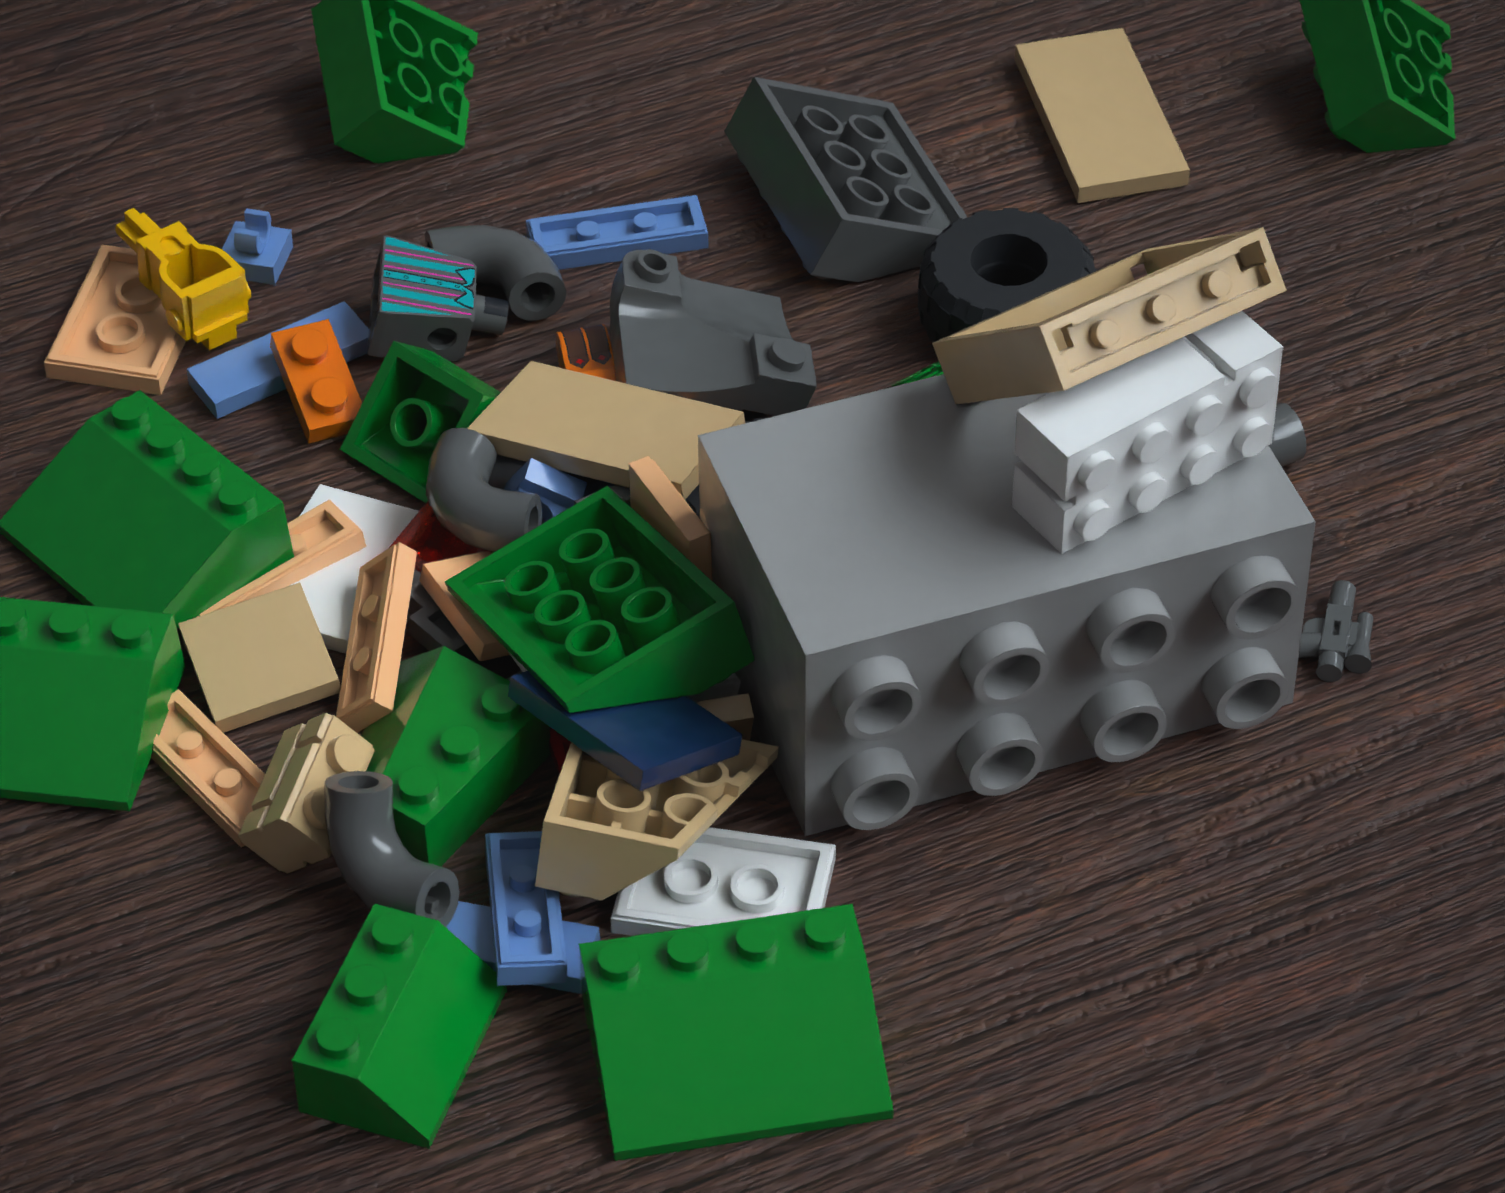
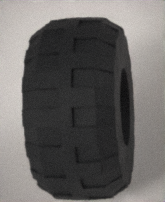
[918,208,1097,343]

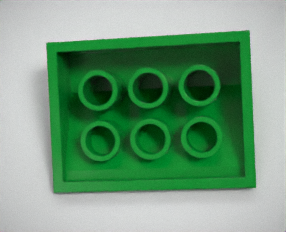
[0,390,294,628]
[445,486,755,713]
[0,597,186,812]
[579,904,893,1161]

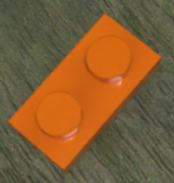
[270,319,362,444]

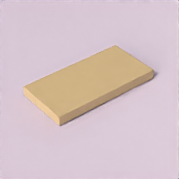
[1015,28,1190,203]
[467,361,745,500]

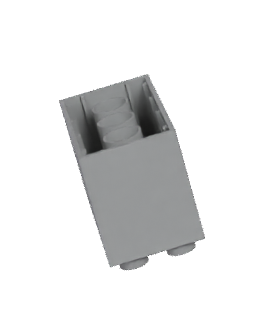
[698,337,1316,836]

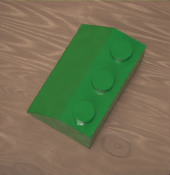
[292,903,507,1149]

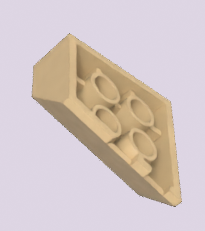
[535,739,779,900]

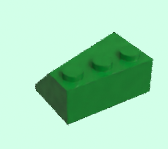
[311,0,478,163]
[1299,0,1455,153]
[361,646,551,867]

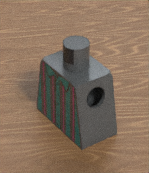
[367,235,509,361]

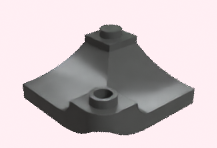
[610,249,817,416]

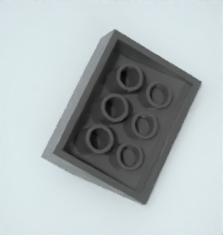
[724,77,967,282]

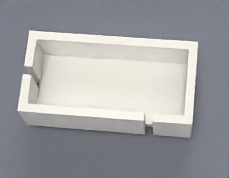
[1012,311,1283,554]

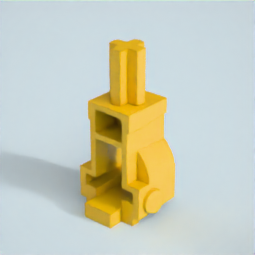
[115,208,251,350]

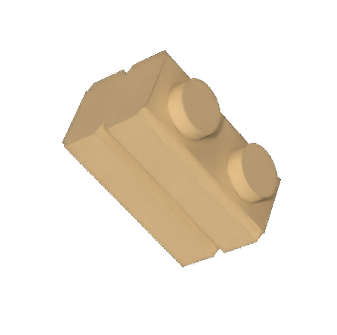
[238,713,375,874]

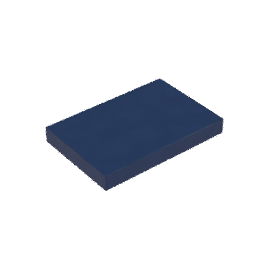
[508,671,743,791]

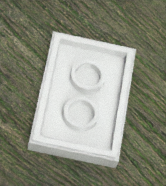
[289,484,434,654]
[611,827,836,936]

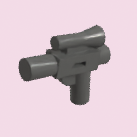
[1298,580,1374,682]

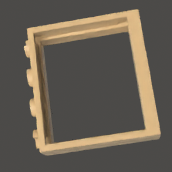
[932,227,1287,404]

